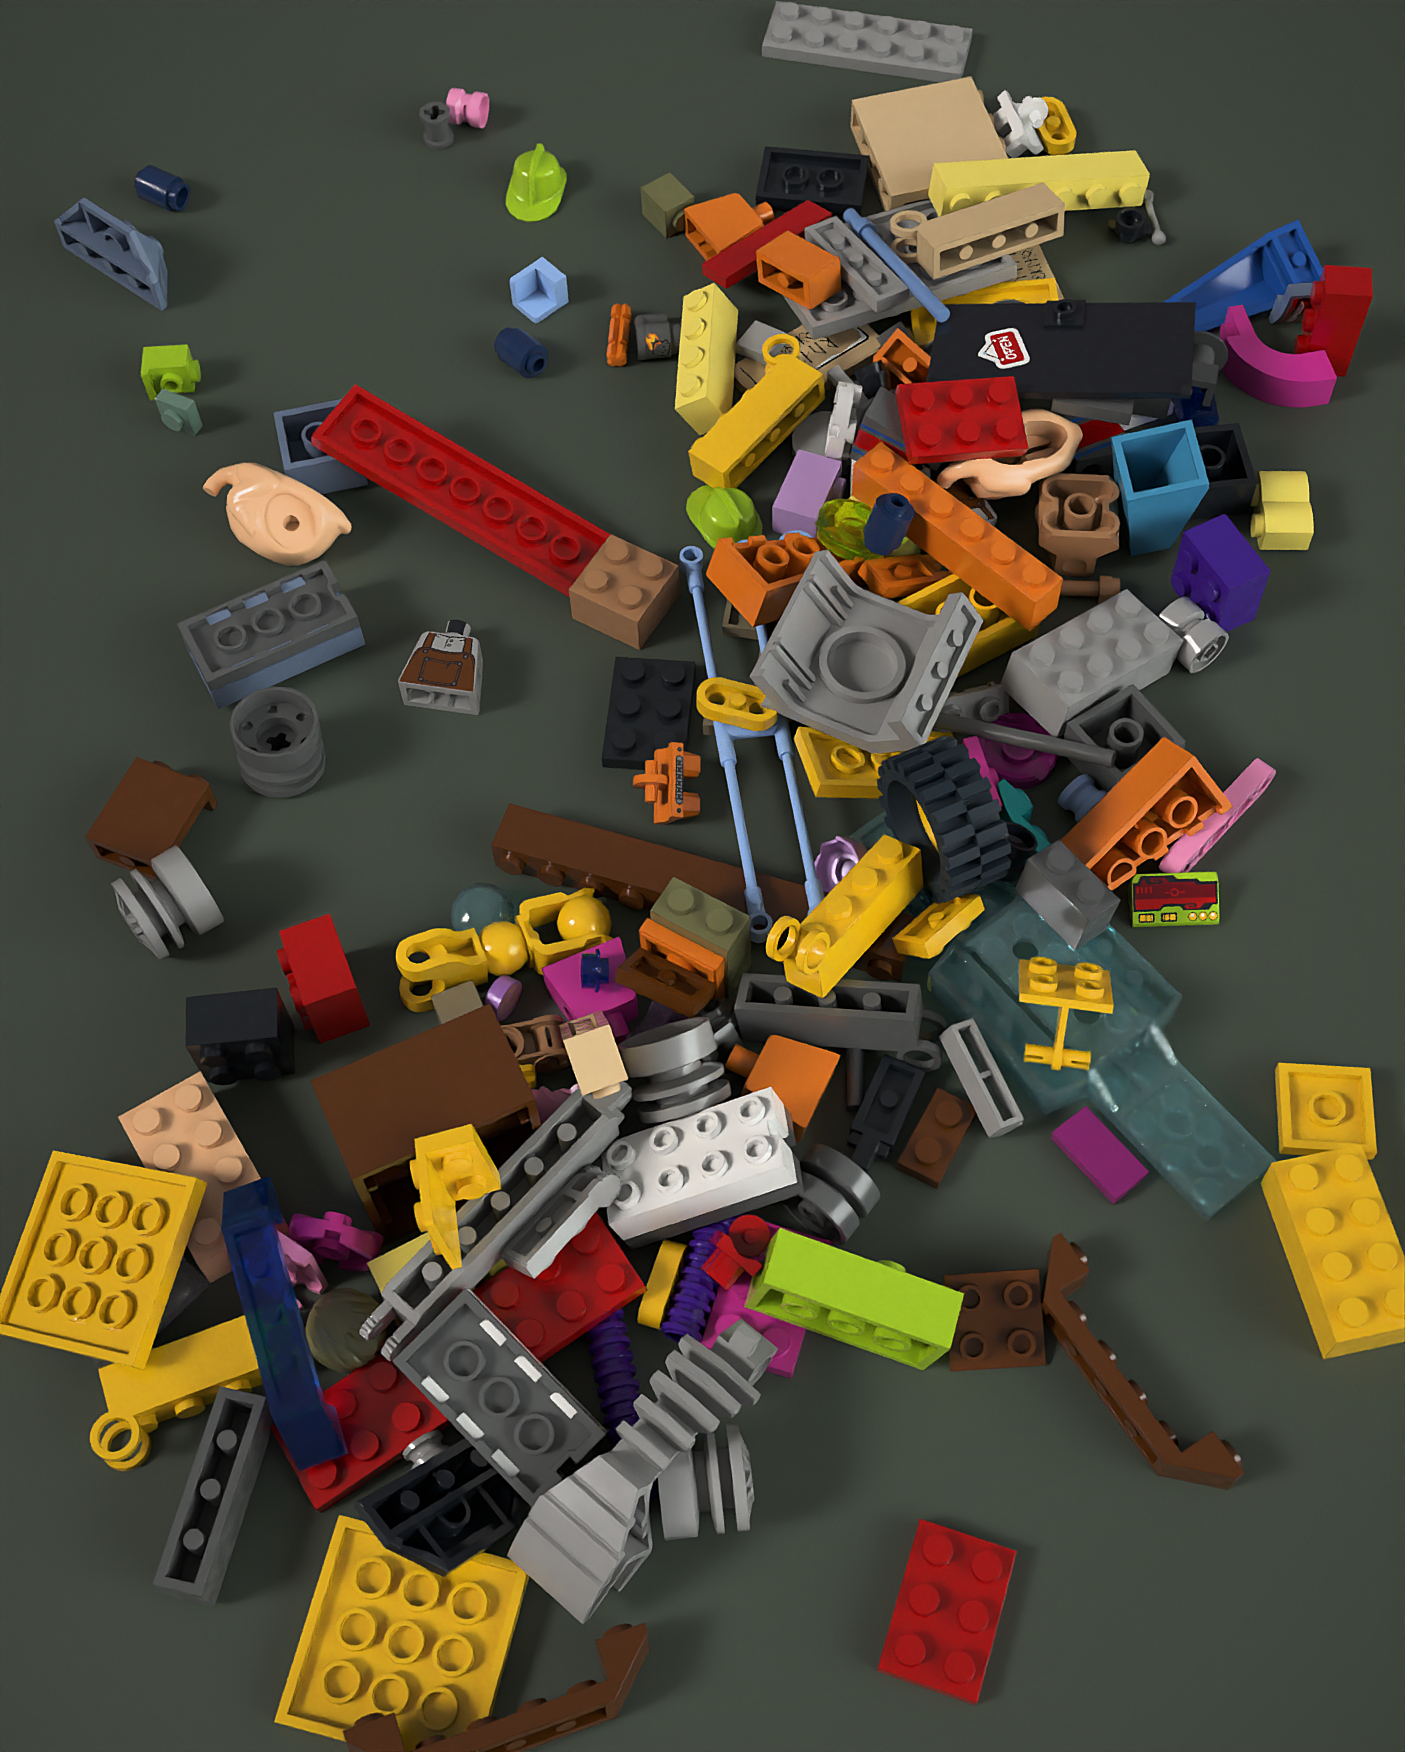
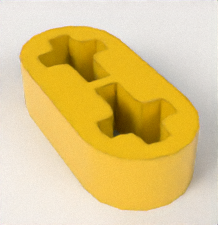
[637,1239,688,1330]

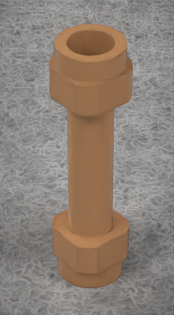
[1060,575,1120,603]

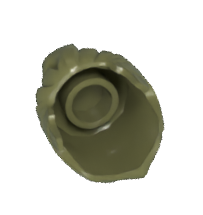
[304,1288,389,1374]

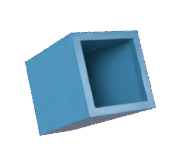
[1111,420,1209,556]

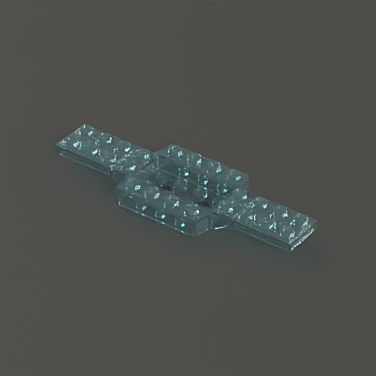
[848,811,1277,1222]

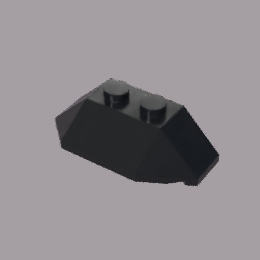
[354,1438,521,1577]

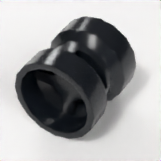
[999,822,1038,882]

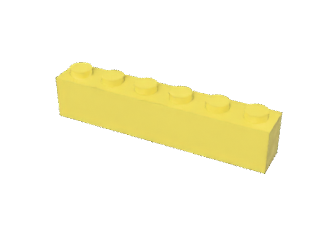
[928,150,1150,217]

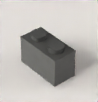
[1015,840,1120,951]

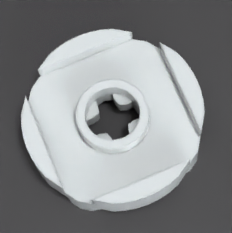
[825,381,862,461]

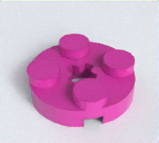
[287,1212,384,1271]

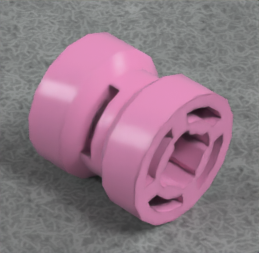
[446,88,489,129]

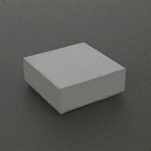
[736,320,787,365]

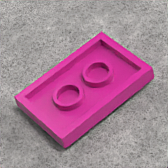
[701,1215,832,1379]

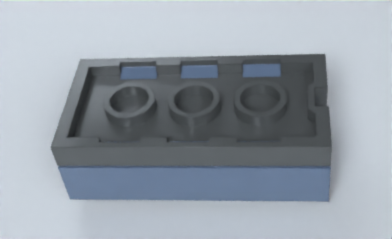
[177,560,365,709]

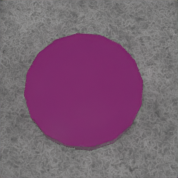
[978,713,1059,789]

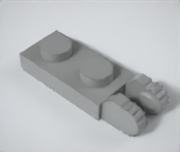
[500,1164,622,1279]

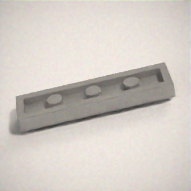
[804,216,910,314]

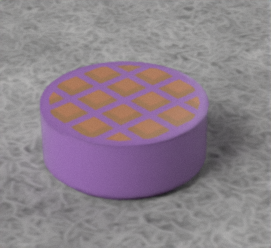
[484,975,522,1021]

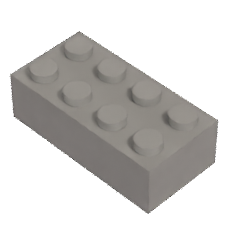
[1000,589,1184,738]

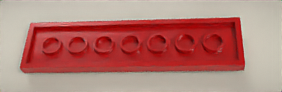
[311,384,610,598]
[270,1212,647,1513]

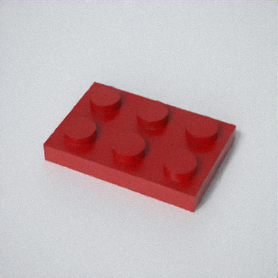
[895,376,1029,465]
[877,1519,1017,1706]

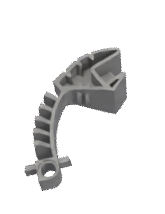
[507,1319,778,1624]

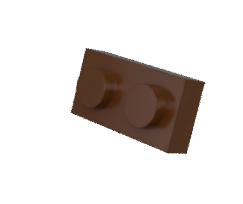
[615,947,716,1019]
[896,1088,977,1189]

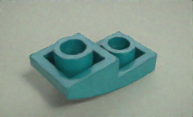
[997,779,1051,865]

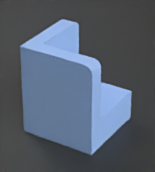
[509,257,569,323]

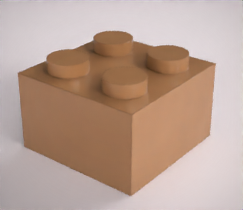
[569,534,680,650]

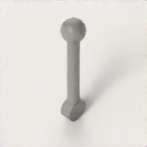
[1142,190,1166,245]

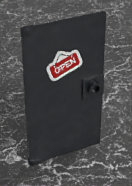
[926,299,1196,399]

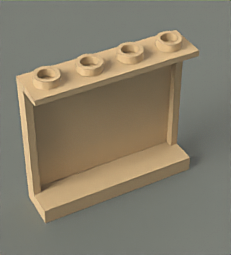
[851,77,1008,211]

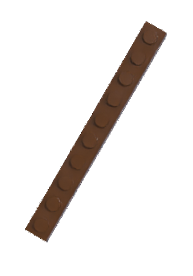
[491,803,916,982]

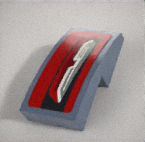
[1269,283,1313,324]

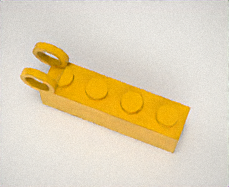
[688,334,826,488]
[766,834,924,999]
[90,1300,309,1471]

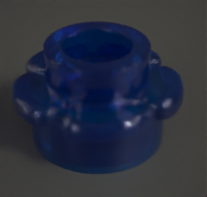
[581,949,609,993]

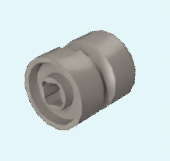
[1158,596,1229,673]

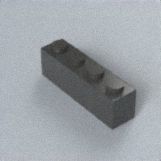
[152,1386,278,1608]

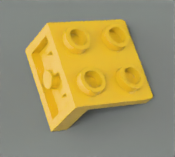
[410,1124,501,1270]

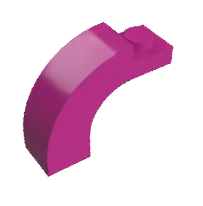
[1220,305,1337,407]

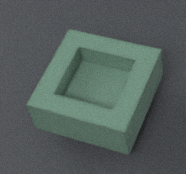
[155,389,203,436]

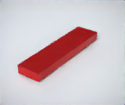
[702,200,832,289]

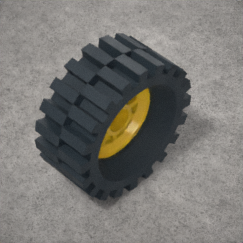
[877,736,1011,903]

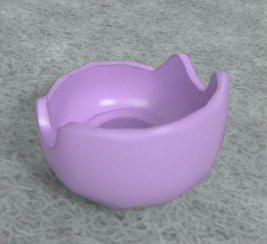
[814,836,869,893]

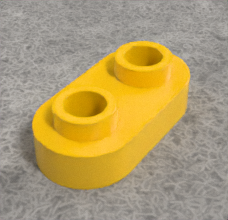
[1035,97,1076,155]
[696,677,778,731]

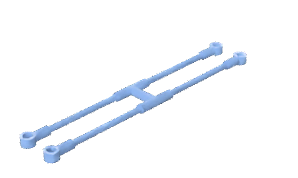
[680,540,825,943]

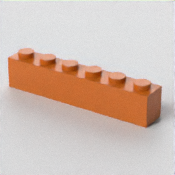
[851,442,1063,632]

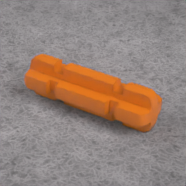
[606,303,631,367]

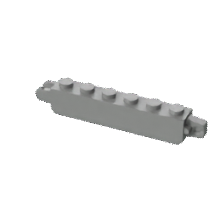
[359,1081,632,1361]

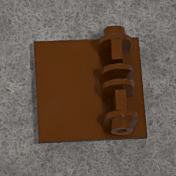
[943,1268,1046,1372]

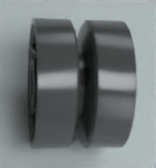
[780,1144,880,1245]

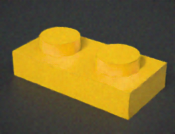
[892,893,985,959]

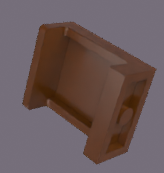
[85,757,217,880]

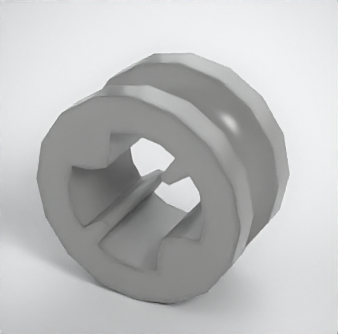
[402,1430,450,1470]

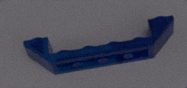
[221,1176,348,1471]

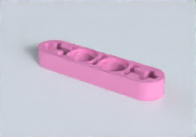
[1159,758,1276,873]

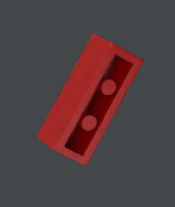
[1294,265,1373,377]

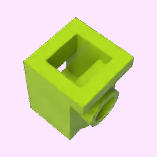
[141,344,201,400]

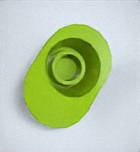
[506,143,567,222]
[686,485,763,549]

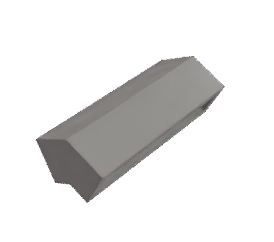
[939,1018,1024,1138]

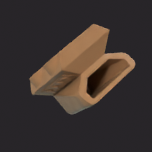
[1035,473,1120,577]

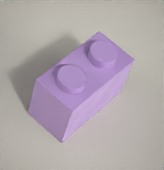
[772,449,847,537]

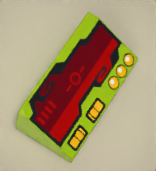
[1127,872,1219,927]

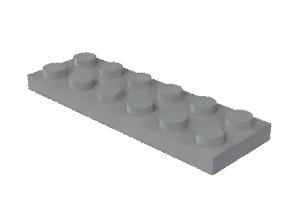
[762,1,973,82]

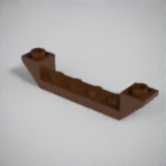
[1041,1232,1245,1490]
[343,1622,649,1752]

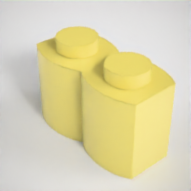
[1250,471,1314,550]

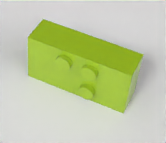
[744,1228,964,1371]

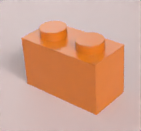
[756,230,841,310]

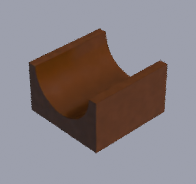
[310,1004,541,1246]

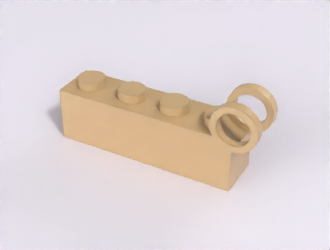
[890,183,1065,280]

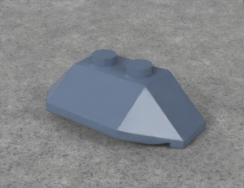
[54,198,168,311]

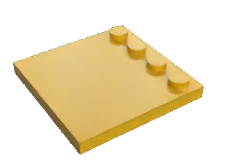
[0,1150,208,1370]
[274,1515,529,1752]

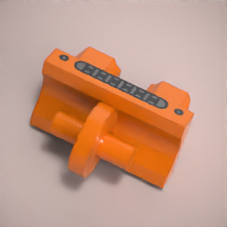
[633,742,701,825]

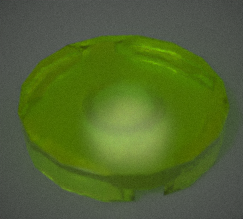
[815,499,884,562]

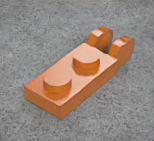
[857,553,954,599]

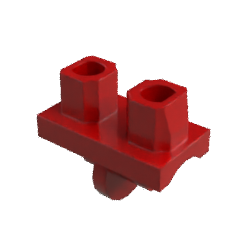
[700,1214,770,1291]

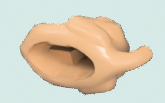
[937,409,1083,500]
[203,462,351,566]

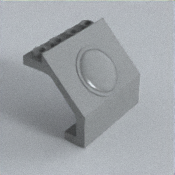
[749,550,983,753]

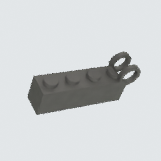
[734,973,947,1072]

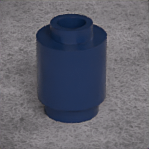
[134,165,190,211]
[494,327,548,378]
[863,493,915,556]

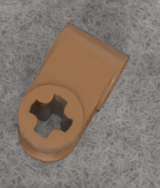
[500,1015,571,1074]

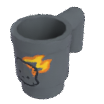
[634,313,681,361]

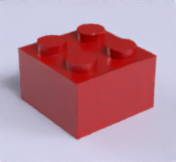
[276,913,370,1044]

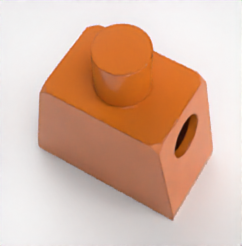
[684,193,775,261]
[725,1035,841,1143]

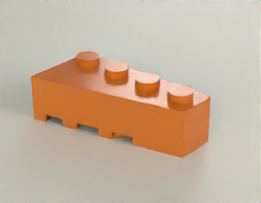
[706,528,887,628]
[1060,737,1233,891]

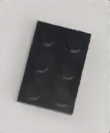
[756,146,869,216]
[602,657,696,770]

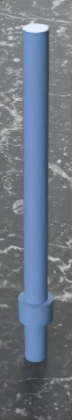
[843,208,950,322]

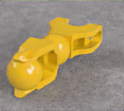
[396,888,614,1013]

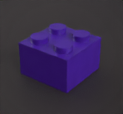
[1170,514,1271,632]

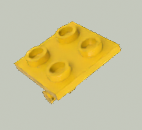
[1018,957,1114,1071]

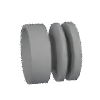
[111,845,224,960]
[617,1017,731,1123]
[658,1422,754,1540]

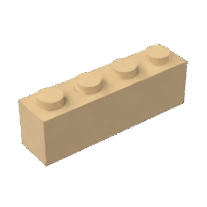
[559,1010,628,1099]

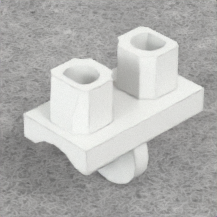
[993,90,1048,158]

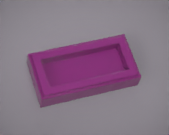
[1050,1106,1149,1205]

